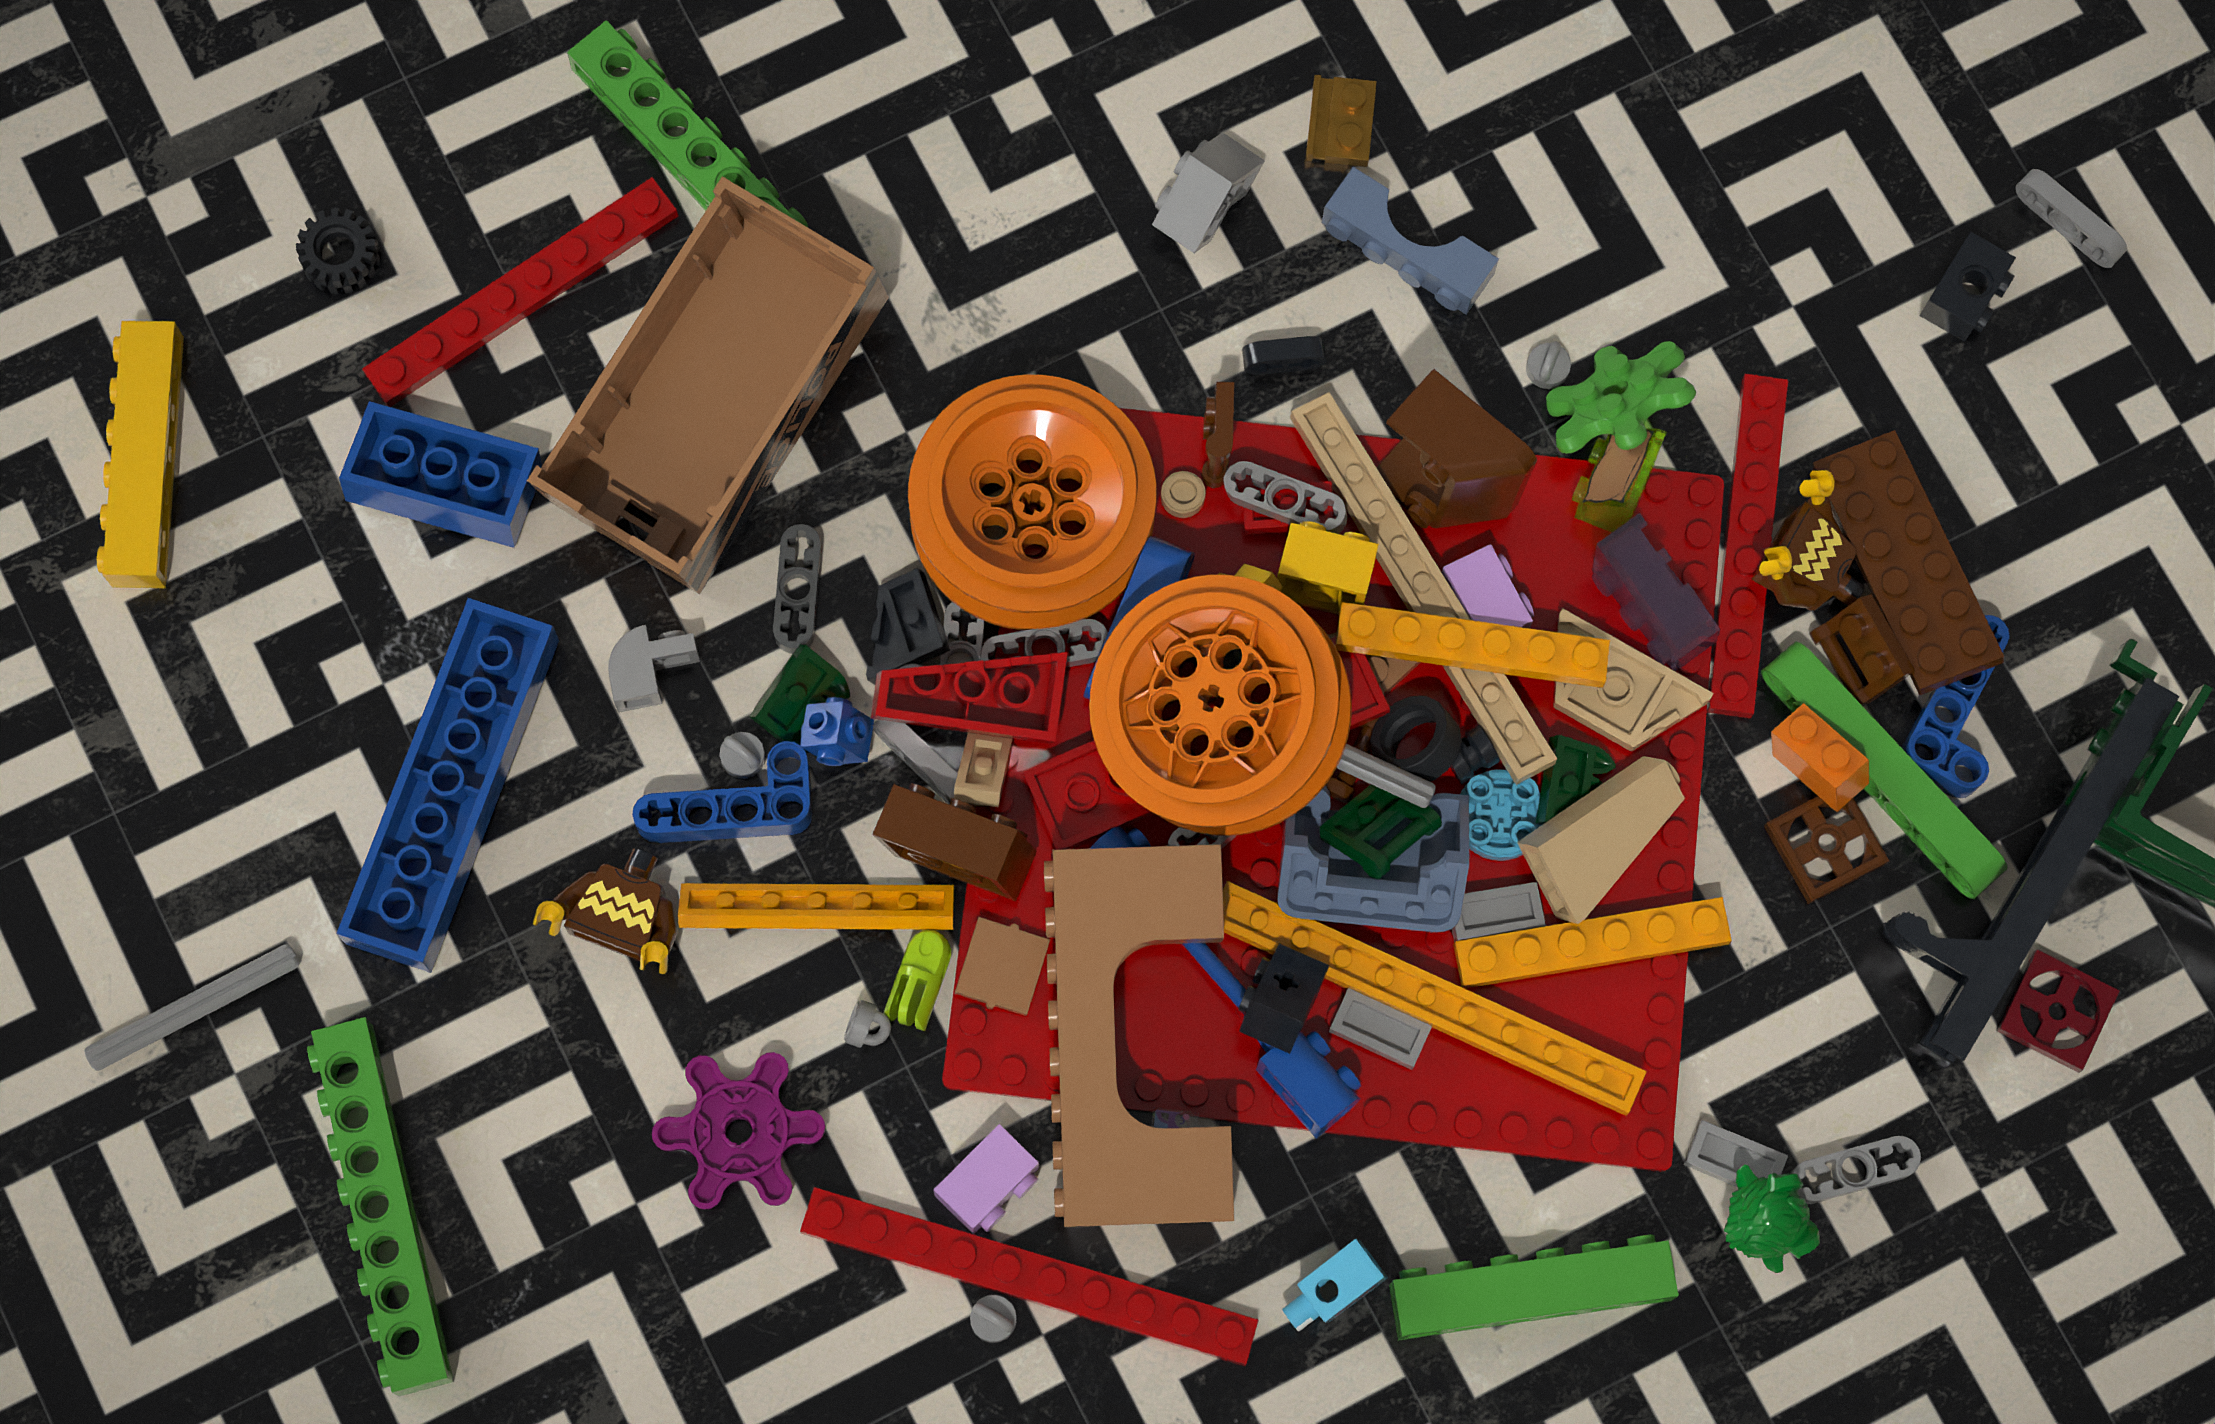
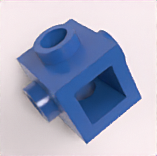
[800,697,874,766]

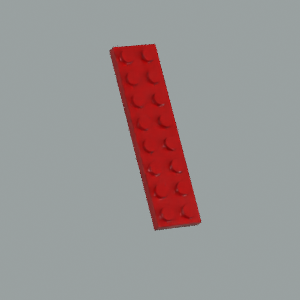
[1022,636,1390,850]

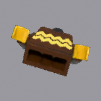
[1752,470,1865,610]
[533,848,678,974]

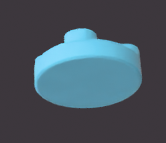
[1460,770,1541,861]

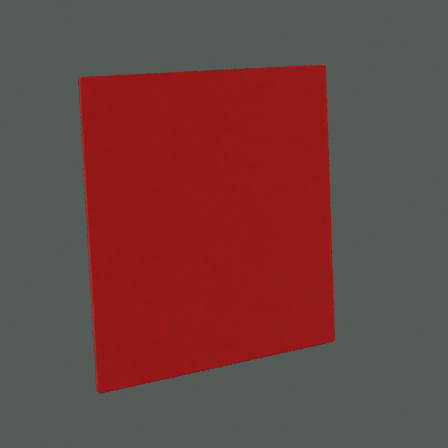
[942,407,1724,1172]

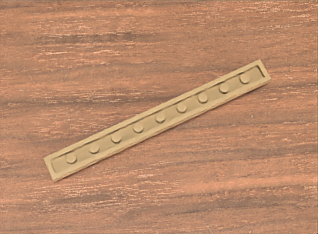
[1290,392,1557,785]

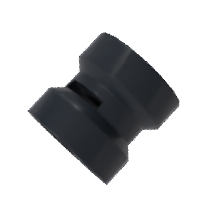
[1450,723,1500,785]

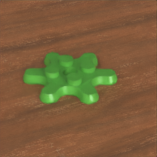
[1546,341,1696,454]

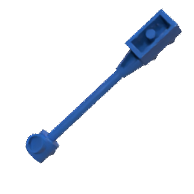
[1090,826,1361,1139]

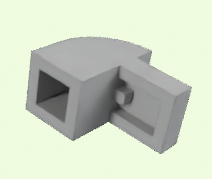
[608,625,700,713]

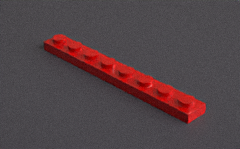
[362,177,678,407]
[1707,374,1788,719]

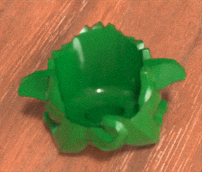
[1724,1164,1820,1273]

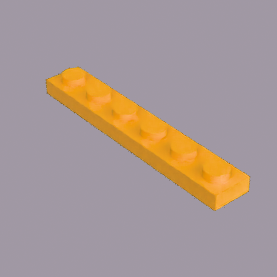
[1335,602,1610,688]
[678,883,954,930]
[1453,897,1732,989]

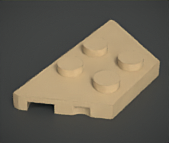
[1553,609,1714,752]

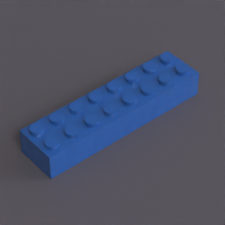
[336,598,559,973]

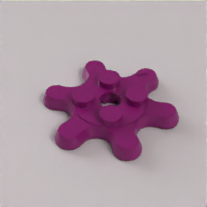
[652,1052,825,1210]

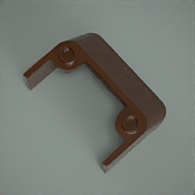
[1377,368,1537,529]

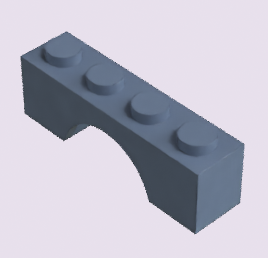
[1322,167,1499,314]

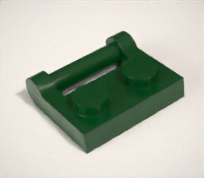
[1319,784,1442,880]

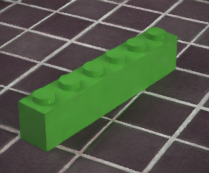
[1389,1235,1679,1340]

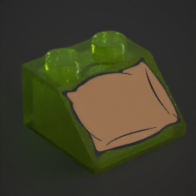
[1572,428,1666,537]

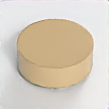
[1161,471,1205,518]

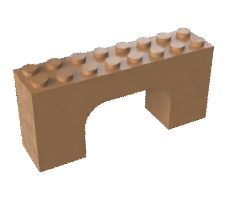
[1044,844,1234,1227]

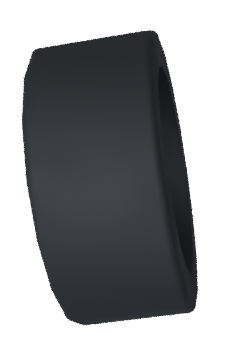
[1370,696,1462,782]

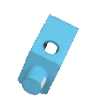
[1282,1239,1388,1332]

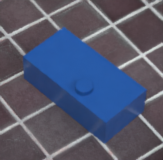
[339,401,542,548]

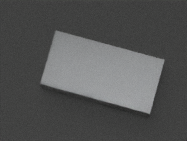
[1452,882,1546,943]
[1329,988,1432,1070]
[1683,1120,1788,1187]

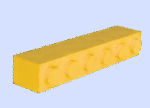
[97,321,184,588]

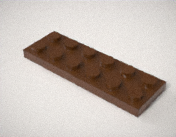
[1813,430,2004,696]

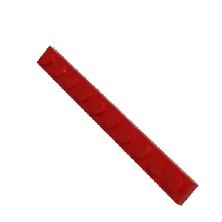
[800,1187,1259,1366]

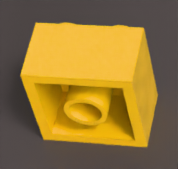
[1277,521,1379,615]

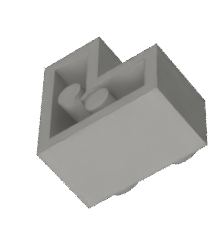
[1152,132,1265,253]

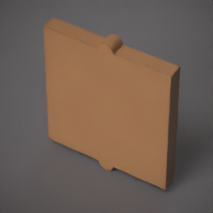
[955,917,1050,1016]

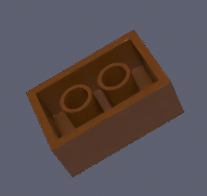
[872,783,1037,901]

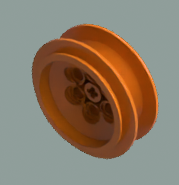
[908,375,1156,630]
[1089,575,1352,836]

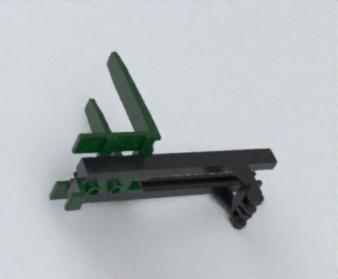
[1882,639,2215,1063]

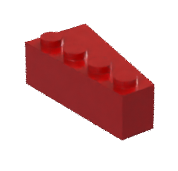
[871,652,1068,744]

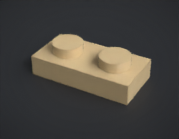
[954,733,1013,807]

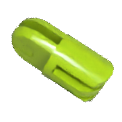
[884,930,951,1031]

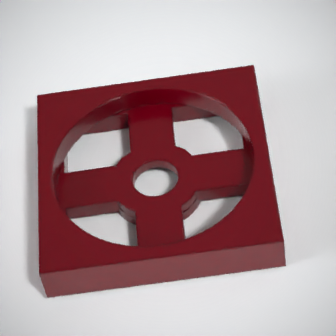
[1997,949,2120,1073]

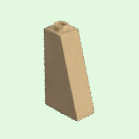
[1517,756,1685,924]

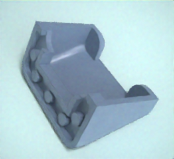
[1277,786,1469,932]

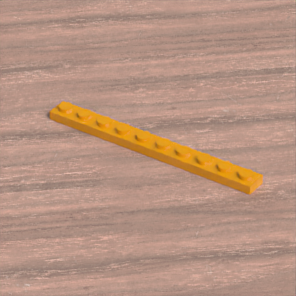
[1223,881,1647,1116]

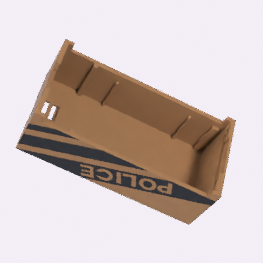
[527,176,889,594]

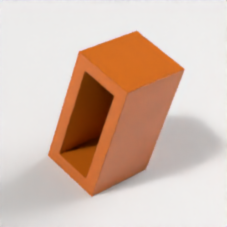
[1771,703,1869,812]

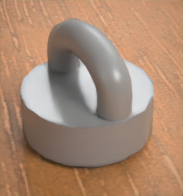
[1526,341,1571,389]
[719,732,765,779]
[844,1000,891,1048]
[970,1295,1016,1343]

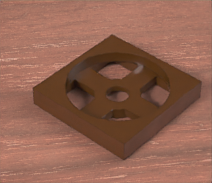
[1764,796,1889,904]

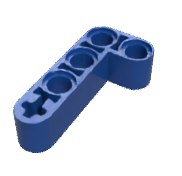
[1083,536,1196,700]
[1901,615,2009,798]
[632,741,812,843]

